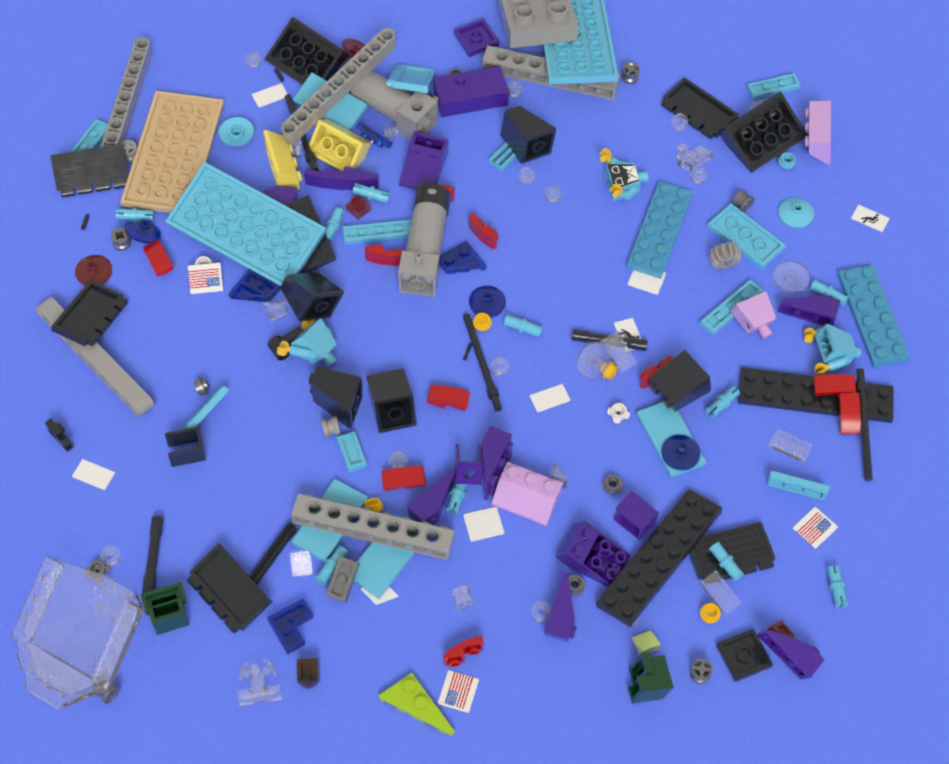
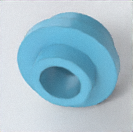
[778,152,796,169]

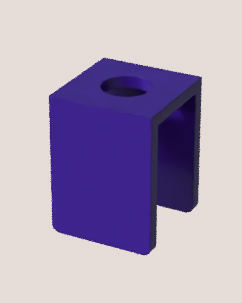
[454,444,483,485]
[613,491,659,541]

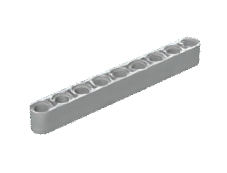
[281,28,397,143]
[100,37,152,147]
[35,297,155,417]

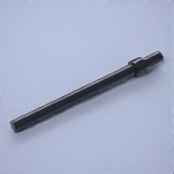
[284,94,319,171]
[463,314,502,412]
[856,368,873,481]

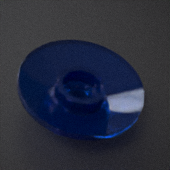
[124,219,161,243]
[469,286,506,318]
[661,435,701,471]

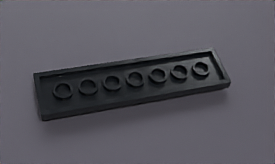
[738,367,894,423]
[596,489,722,627]

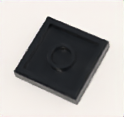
[716,628,773,682]

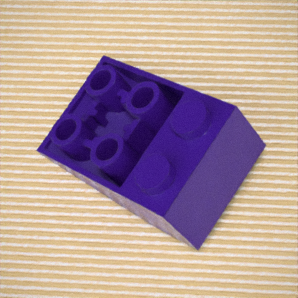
[399,132,449,190]
[482,426,514,501]
[555,520,630,587]

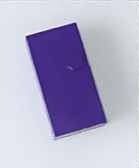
[433,66,509,117]

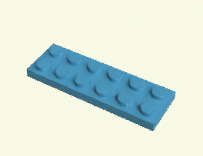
[626,181,693,279]
[837,265,910,368]

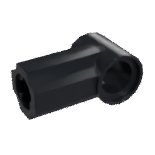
[267,327,304,361]

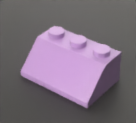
[805,101,831,164]
[491,462,563,527]

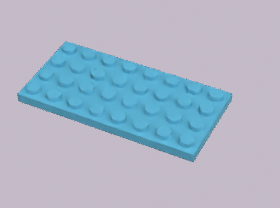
[543,0,619,84]
[165,162,327,287]

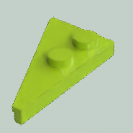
[378,673,455,736]

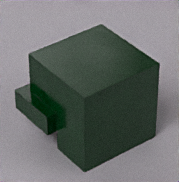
[140,582,189,635]
[628,652,674,704]

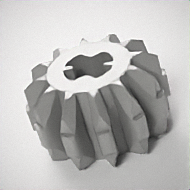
[709,242,741,270]

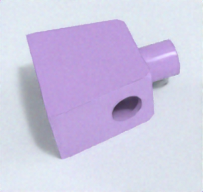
[731,291,776,339]

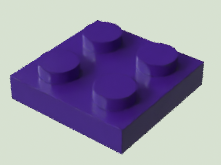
[454,18,499,57]

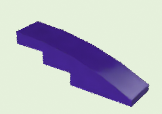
[304,166,379,190]

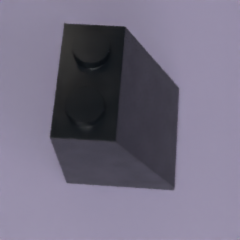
[500,106,556,164]
[280,272,344,322]
[649,350,711,412]
[309,366,363,429]
[366,368,417,433]

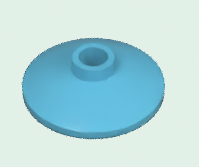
[219,117,254,146]
[778,198,814,228]

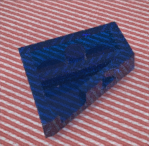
[439,241,487,274]
[228,269,281,303]

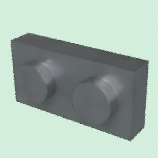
[326,556,360,602]

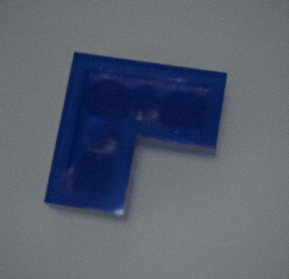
[356,122,393,149]
[267,598,314,655]

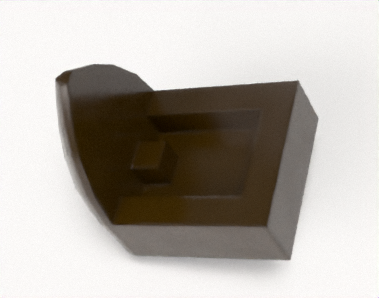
[297,658,320,689]

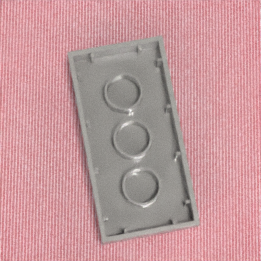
[497,0,578,48]

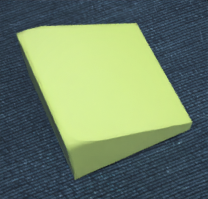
[632,630,661,655]

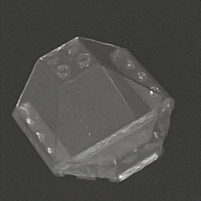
[12,556,144,709]

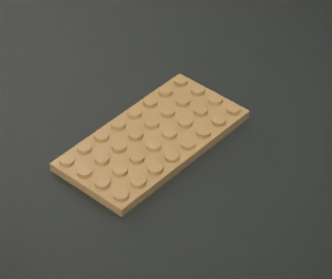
[120,91,224,213]

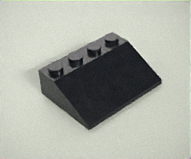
[264,17,351,85]
[718,91,808,173]

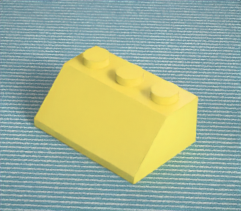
[309,119,372,172]
[263,130,302,189]

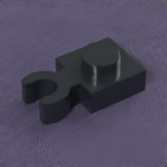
[45,418,74,452]

